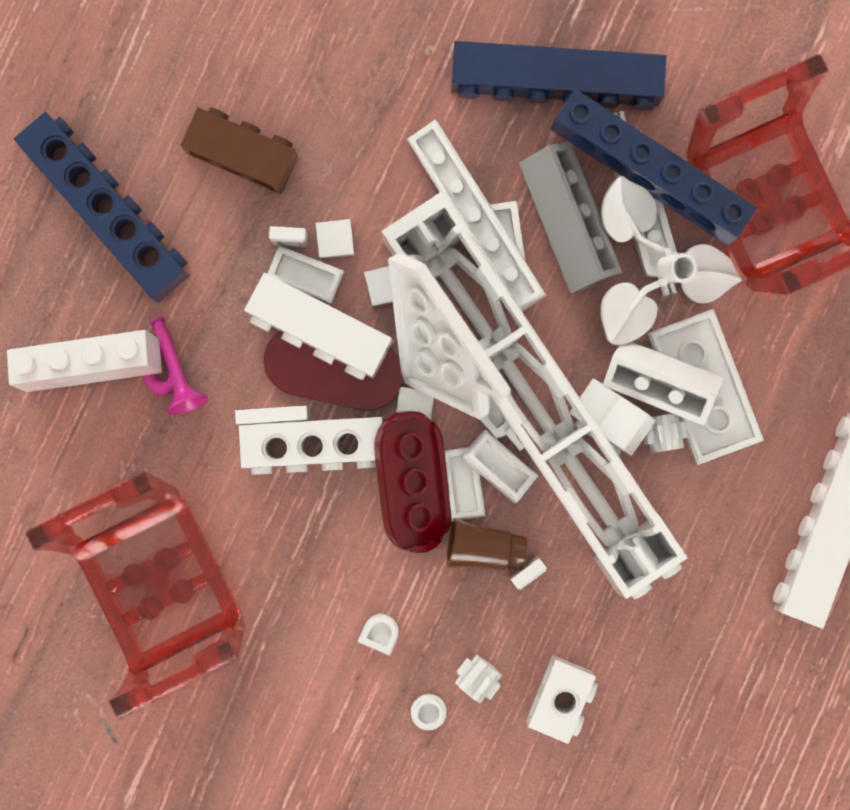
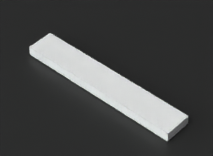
[407,119,547,312]

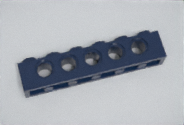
[550,89,757,245]
[14,111,190,303]

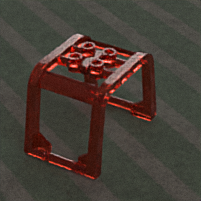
[687,54,850,295]
[26,471,245,719]

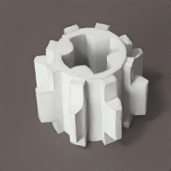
[644,413,688,453]
[455,655,502,703]

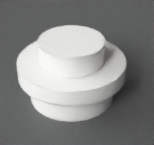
[411,694,446,730]

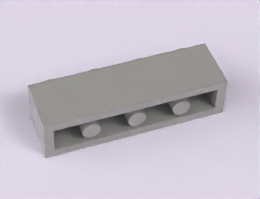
[519,142,622,293]

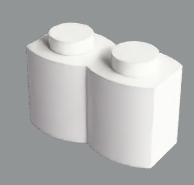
[569,378,656,456]

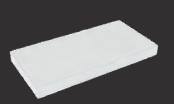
[646,309,764,465]

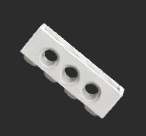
[239,417,383,475]

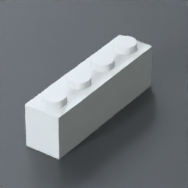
[244,272,393,381]
[7,330,162,392]

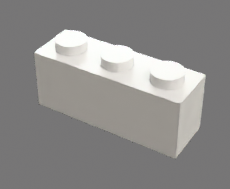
[602,342,724,426]

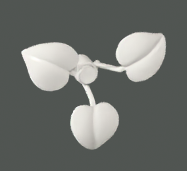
[601,176,743,345]

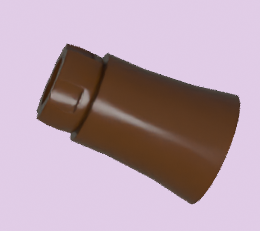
[447,518,527,570]

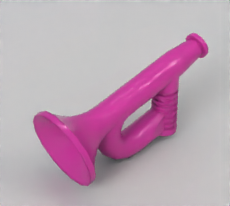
[143,317,208,415]

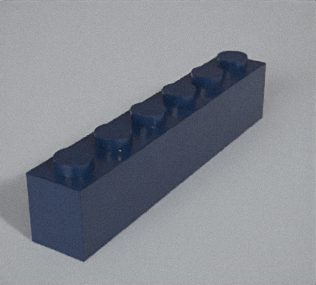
[451,41,667,110]

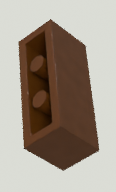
[180,107,298,195]

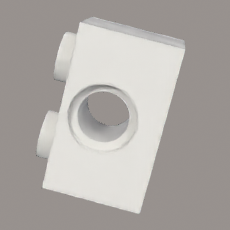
[526,655,598,744]

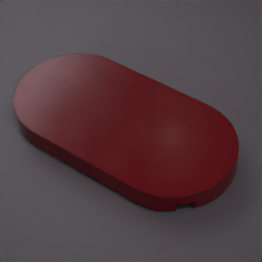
[264,331,403,411]
[374,411,451,553]

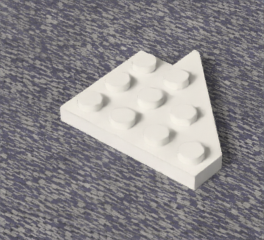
[388,253,511,420]

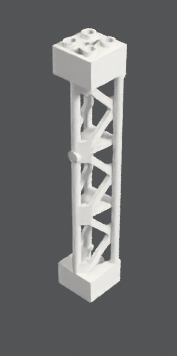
[382,191,687,600]

